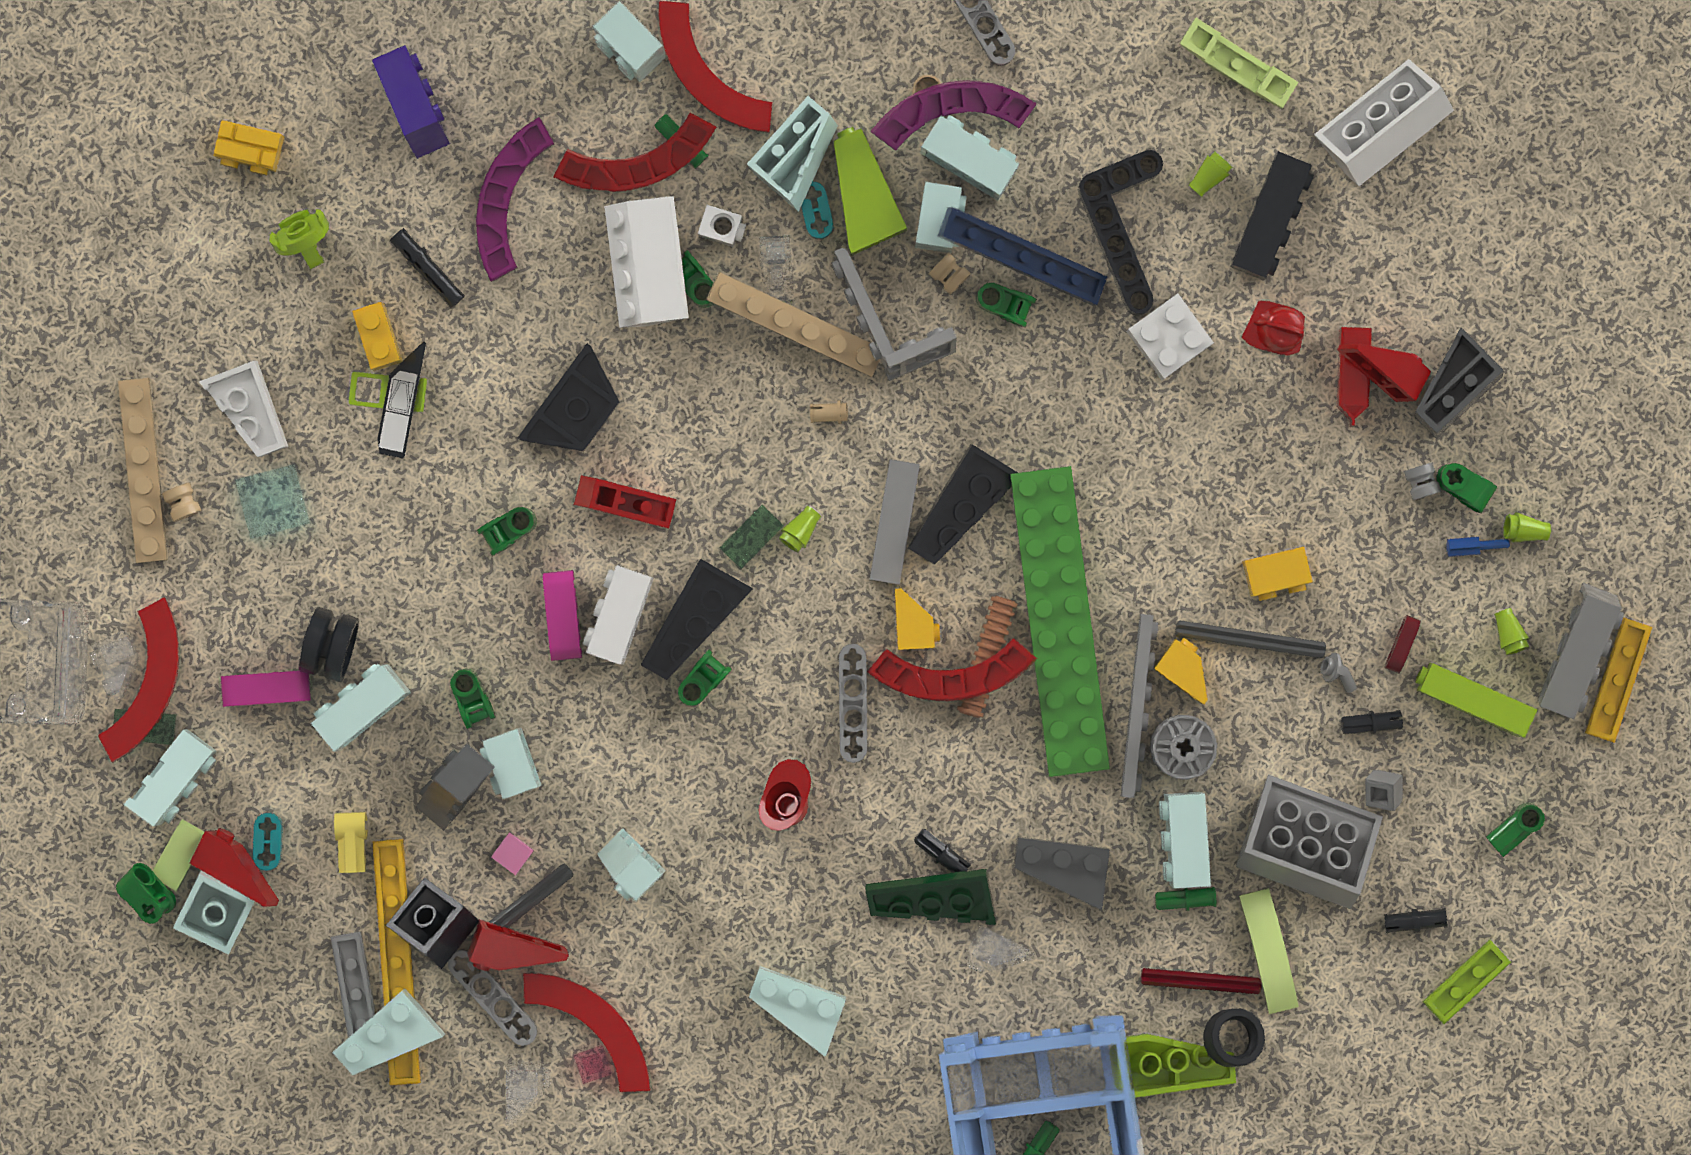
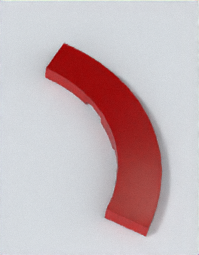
[659,1,772,133]
[553,113,717,192]
[98,597,180,763]
[867,638,1038,701]
[523,973,651,1092]

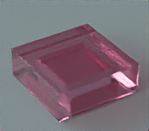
[573,1045,613,1084]

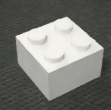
[1126,294,1214,380]

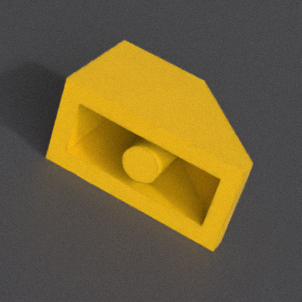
[895,588,940,650]
[1154,638,1208,705]

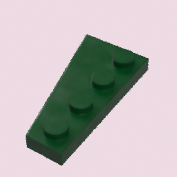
[865,869,996,925]

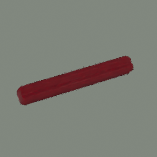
[1140,968,1262,995]

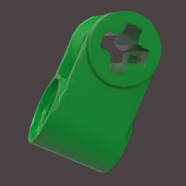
[681,250,714,308]
[976,283,1037,328]
[1436,463,1497,514]
[476,507,537,557]
[678,649,732,706]
[450,668,496,729]
[116,863,176,924]

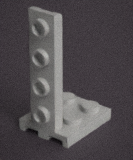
[831,248,957,381]

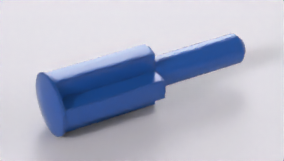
[1446,537,1510,557]

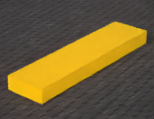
[1585,617,1652,743]

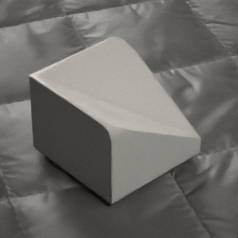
[1365,770,1403,811]

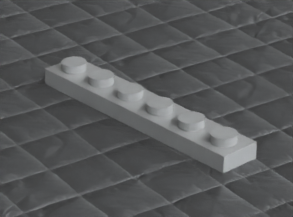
[1120,614,1158,798]

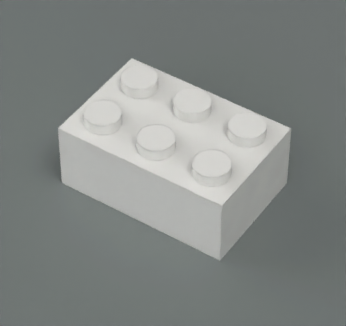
[583,565,654,665]

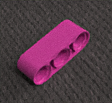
[543,570,582,661]
[221,671,311,707]

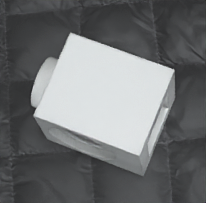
[698,205,746,247]

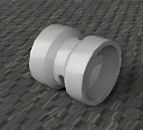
[1404,462,1441,500]

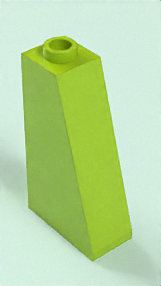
[834,127,907,256]
[1415,663,1537,738]

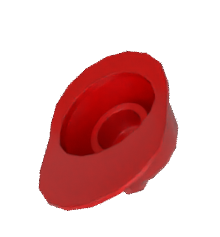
[1242,301,1305,355]
[758,759,811,831]

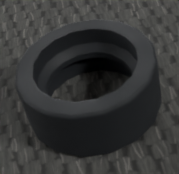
[1203,1008,1265,1067]

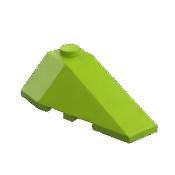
[1112,1034,1236,1098]

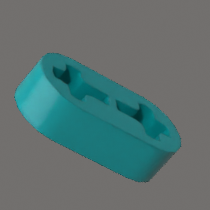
[801,181,833,239]
[253,812,283,871]

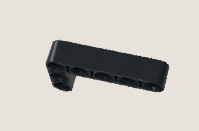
[1078,150,1163,316]

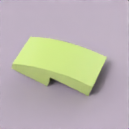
[153,819,204,891]

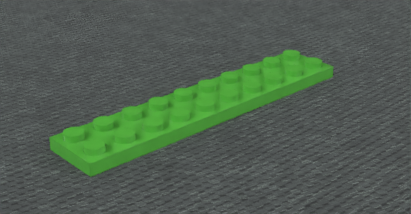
[1010,466,1110,777]

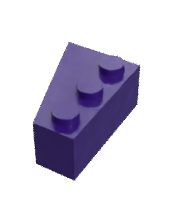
[372,45,450,159]

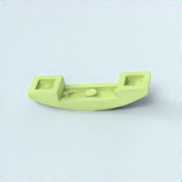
[1179,18,1299,108]
[1239,888,1299,1014]

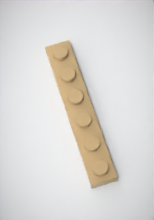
[706,272,880,377]
[118,378,168,563]

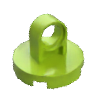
[269,209,329,269]

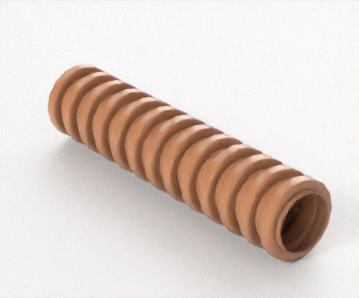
[957,595,1018,718]

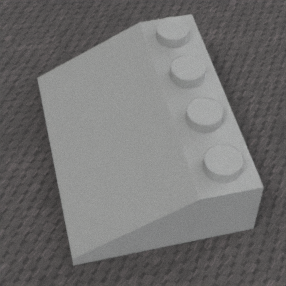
[1236,774,1383,909]

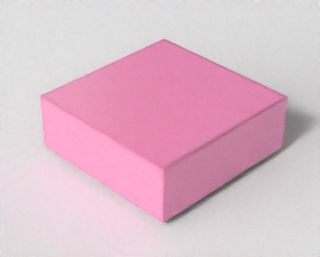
[491,832,534,875]

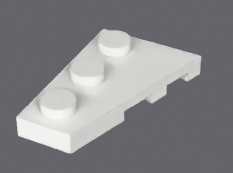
[199,361,288,457]

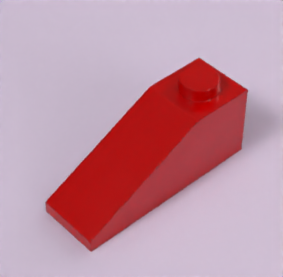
[1337,344,1431,402]
[574,475,676,529]
[190,828,279,907]
[467,919,569,971]

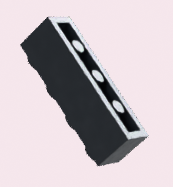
[1230,151,1314,280]

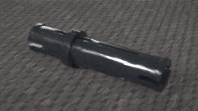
[389,228,465,309]

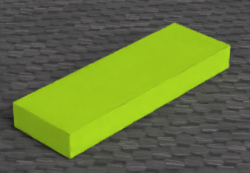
[1422,939,1511,1024]

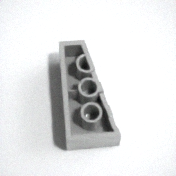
[1538,583,1624,719]

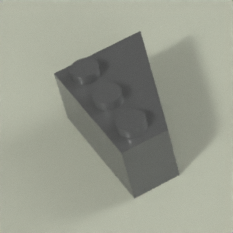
[1415,327,1504,439]
[416,743,495,831]
[1013,836,1110,910]

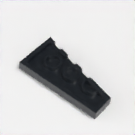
[908,444,1018,564]
[641,559,753,680]

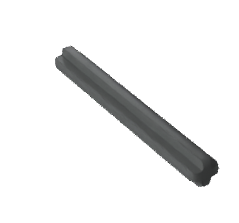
[1175,621,1326,658]

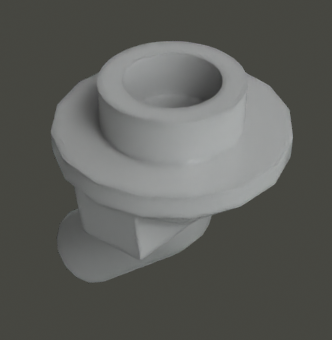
[1321,653,1357,693]

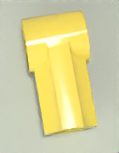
[334,812,368,873]

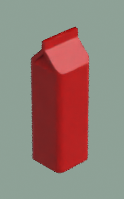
[1337,327,1372,427]

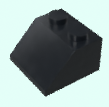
[386,877,479,969]

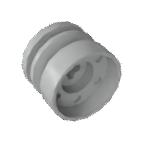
[1150,714,1217,780]

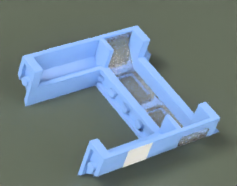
[939,1015,1144,1155]

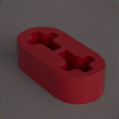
[1384,615,1421,674]

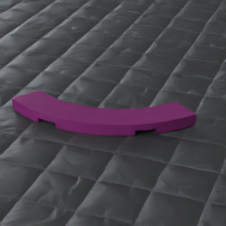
[870,80,1037,151]
[476,117,554,282]

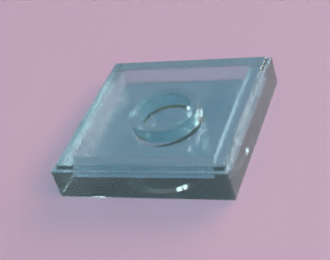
[235,464,310,539]

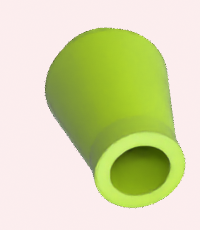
[1189,151,1233,197]
[779,506,821,553]
[1503,512,1551,542]
[1494,608,1530,656]

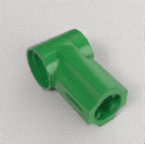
[1485,803,1545,857]

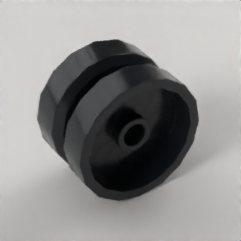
[299,607,360,683]

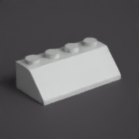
[1314,59,1454,186]
[604,196,689,328]

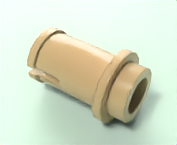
[810,400,848,424]

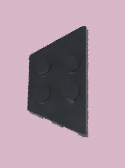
[517,343,620,452]

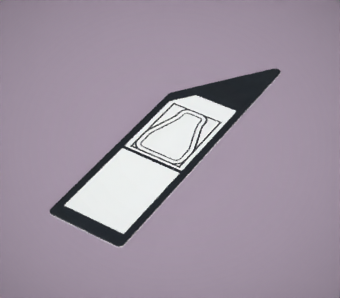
[377,342,426,459]

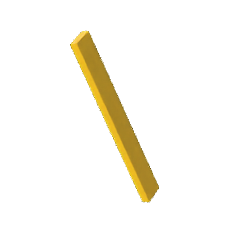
[372,839,421,1085]

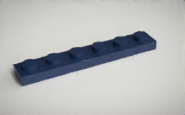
[937,207,1107,305]

